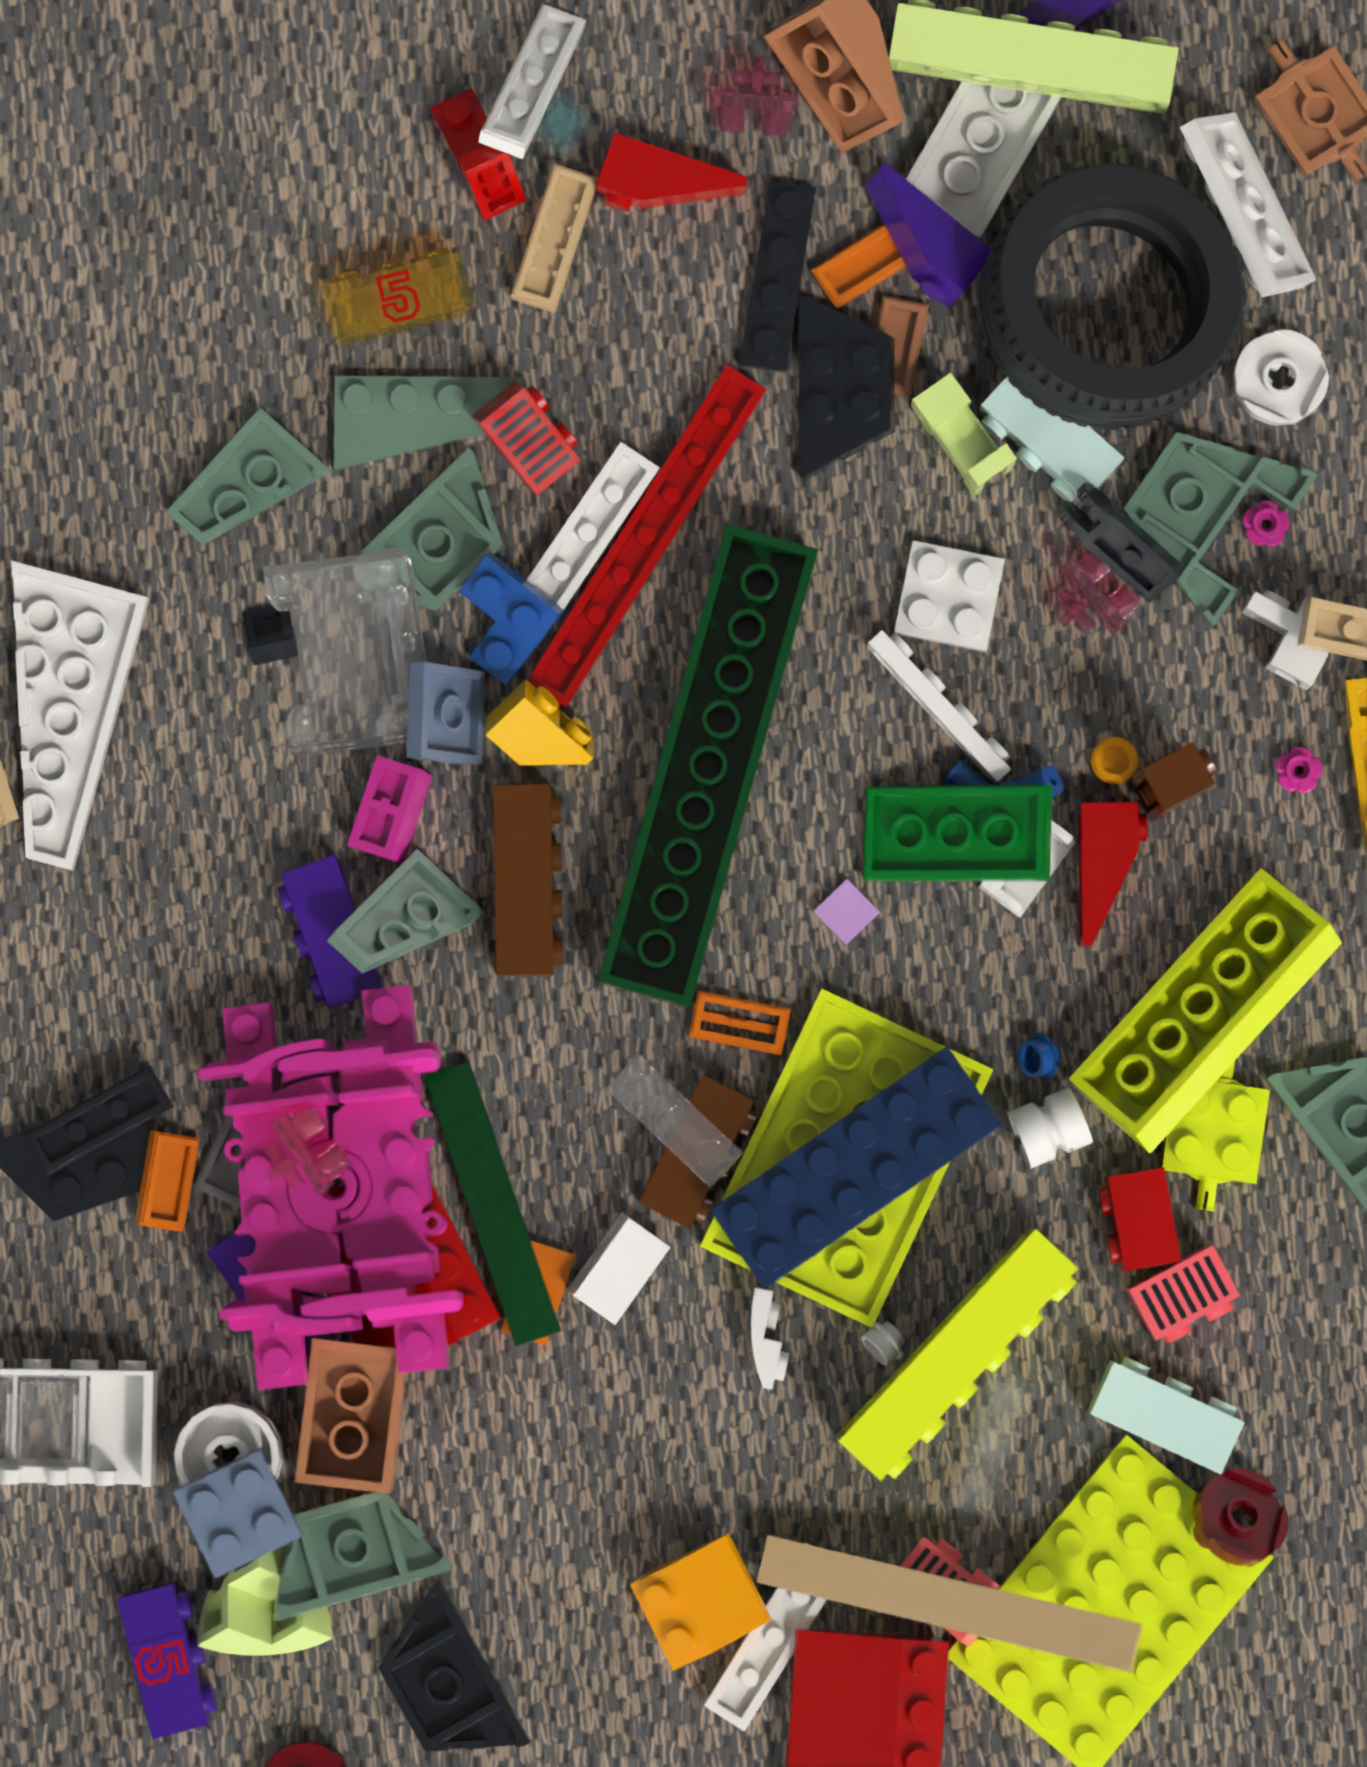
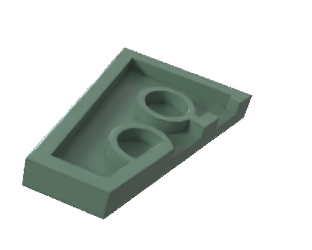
[166,408,331,546]
[327,849,486,973]

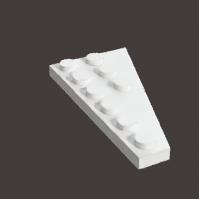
[11,560,149,871]

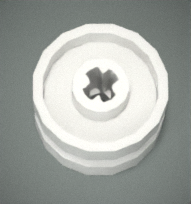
[174,1401,285,1485]

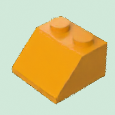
[630,1533,772,1671]

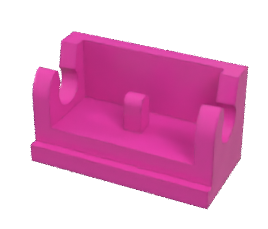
[347,756,433,865]

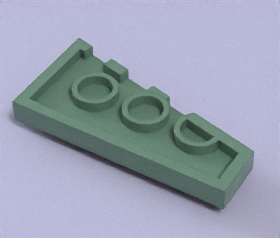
[333,376,523,471]

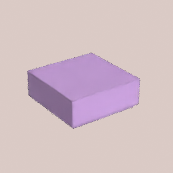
[813,879,880,945]

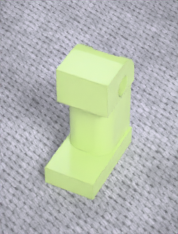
[911,372,1017,496]

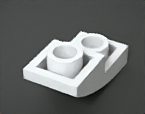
[750,1287,789,1389]

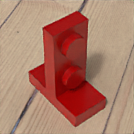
[430,88,526,221]

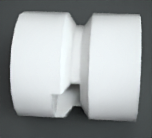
[1007,1087,1093,1169]

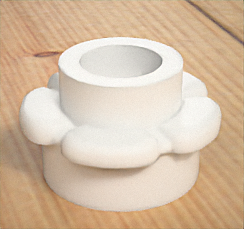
[861,1321,905,1365]

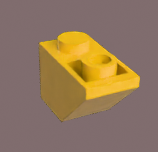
[485,679,594,765]

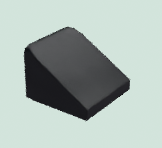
[242,602,300,666]

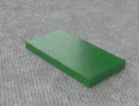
[863,784,1052,882]

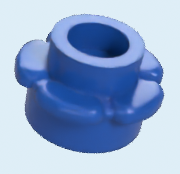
[1017,1033,1061,1079]

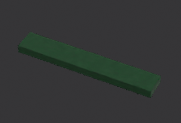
[424,1061,562,1347]

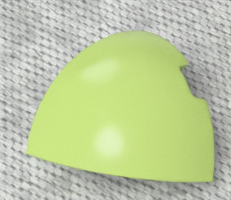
[197,1545,333,1656]

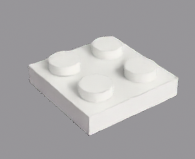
[894,541,1005,652]

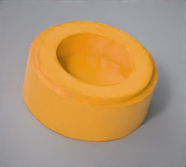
[1090,737,1138,785]

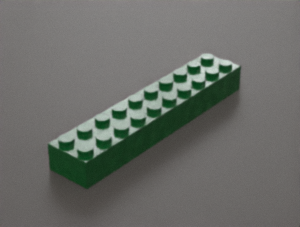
[598,524,818,1009]

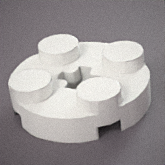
[1233,330,1329,426]

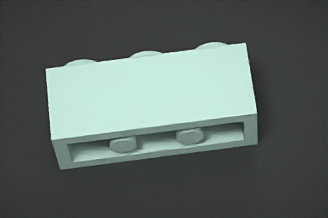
[978,376,1124,505]
[1087,1356,1245,1474]

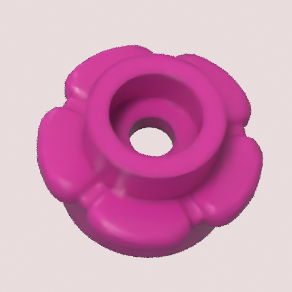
[1243,501,1289,547]
[1276,747,1322,793]

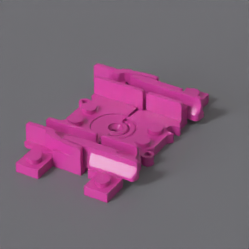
[197,985,463,1390]

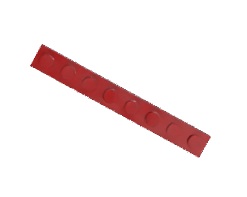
[528,365,767,709]

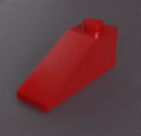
[596,133,748,212]
[1078,802,1147,947]

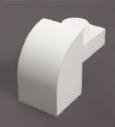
[1241,590,1329,690]

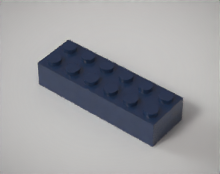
[710,1046,1002,1289]

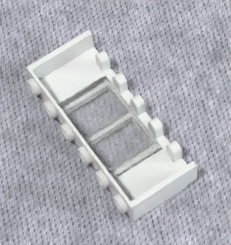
[0,1358,159,1487]

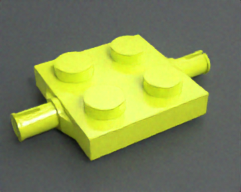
[1162,1061,1270,1212]

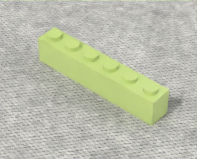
[889,0,1179,114]

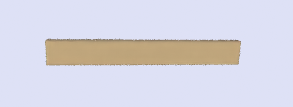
[757,1535,1143,1673]

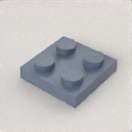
[406,662,485,766]
[173,1447,303,1578]

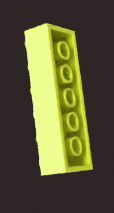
[1069,868,1342,1153]
[836,1228,1078,1481]

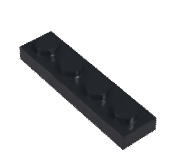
[740,180,816,373]

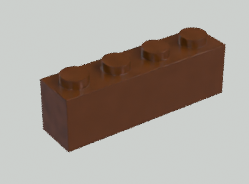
[493,784,563,977]

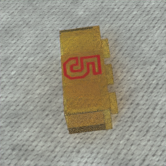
[322,248,475,348]

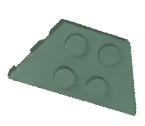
[338,447,504,612]
[1265,1057,1367,1213]
[274,1492,452,1622]

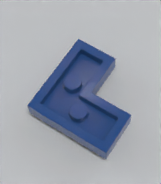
[459,552,564,686]

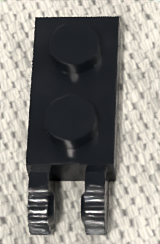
[1057,482,1184,602]

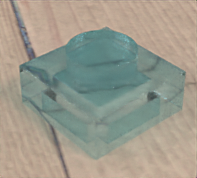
[535,91,595,158]

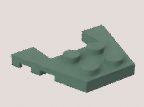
[1122,432,1318,627]

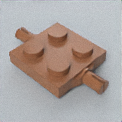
[1253,39,1367,183]

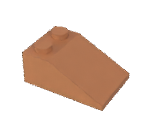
[764,0,904,153]
[295,1338,406,1494]

